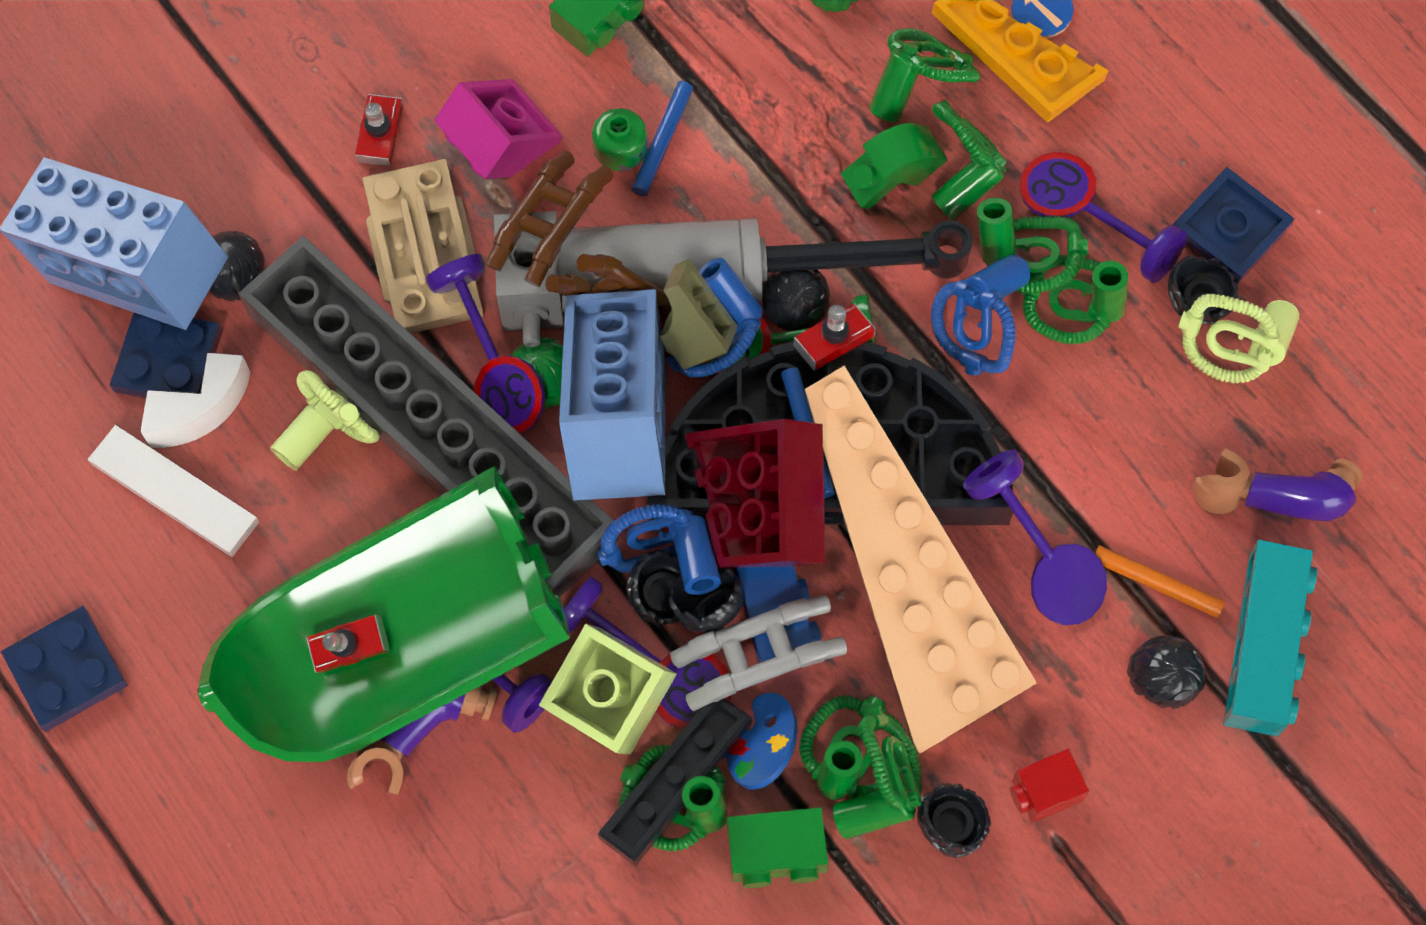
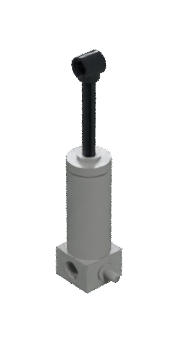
[494,211,973,347]

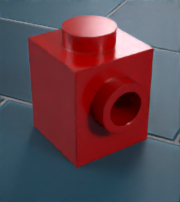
[1010,748,1089,823]

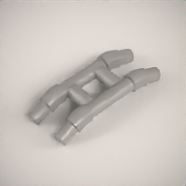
[670,595,847,711]

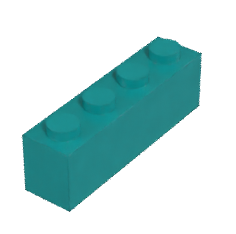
[1223,539,1318,737]

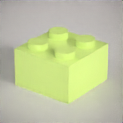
[539,624,677,754]

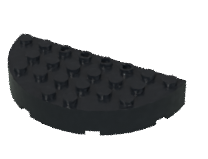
[648,342,1013,525]

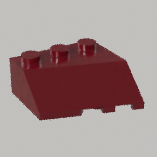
[685,419,825,567]

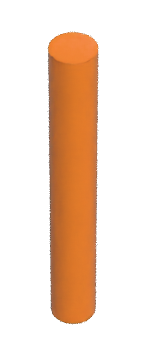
[1095,545,1225,618]

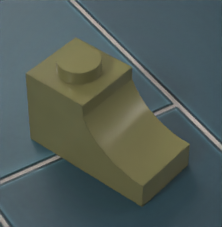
[659,258,738,370]

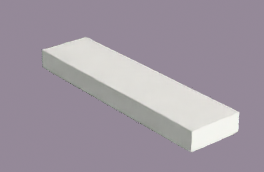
[87,425,259,557]

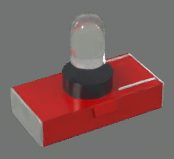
[355,94,403,166]
[793,303,876,371]
[306,615,390,673]

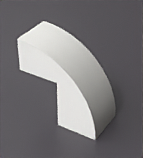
[141,353,251,448]

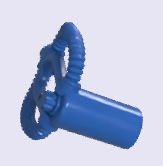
[931,254,1030,376]
[666,258,763,378]
[597,504,721,595]

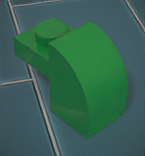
[840,123,948,209]

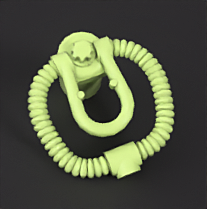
[1178,294,1300,384]
[270,370,380,471]

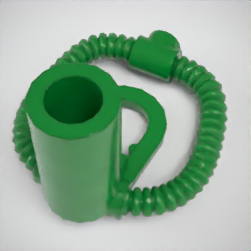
[869,28,980,122]
[932,100,1007,221]
[977,198,1088,294]
[1020,254,1128,345]
[799,694,906,800]
[833,706,923,839]
[618,744,728,852]

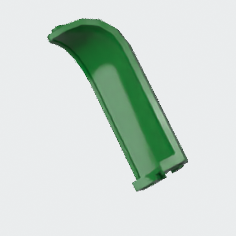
[197,467,570,762]

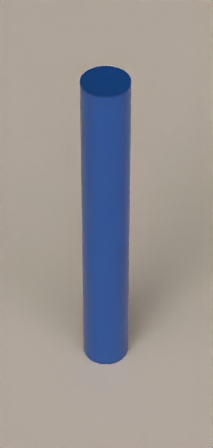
[631,81,693,196]
[781,368,835,499]

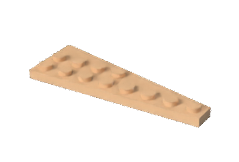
[804,366,1037,754]

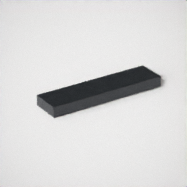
[597,698,752,867]

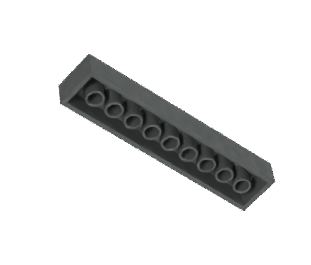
[238,235,619,598]

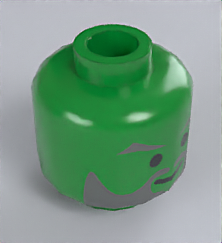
[592,108,648,172]

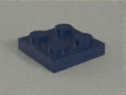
[1173,167,1295,284]
[110,313,223,398]
[1,606,128,732]

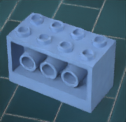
[0,157,228,330]
[559,290,666,501]

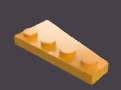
[931,0,1109,123]

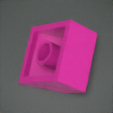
[434,79,563,180]

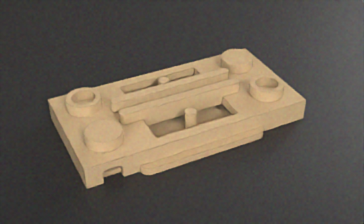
[362,159,484,334]

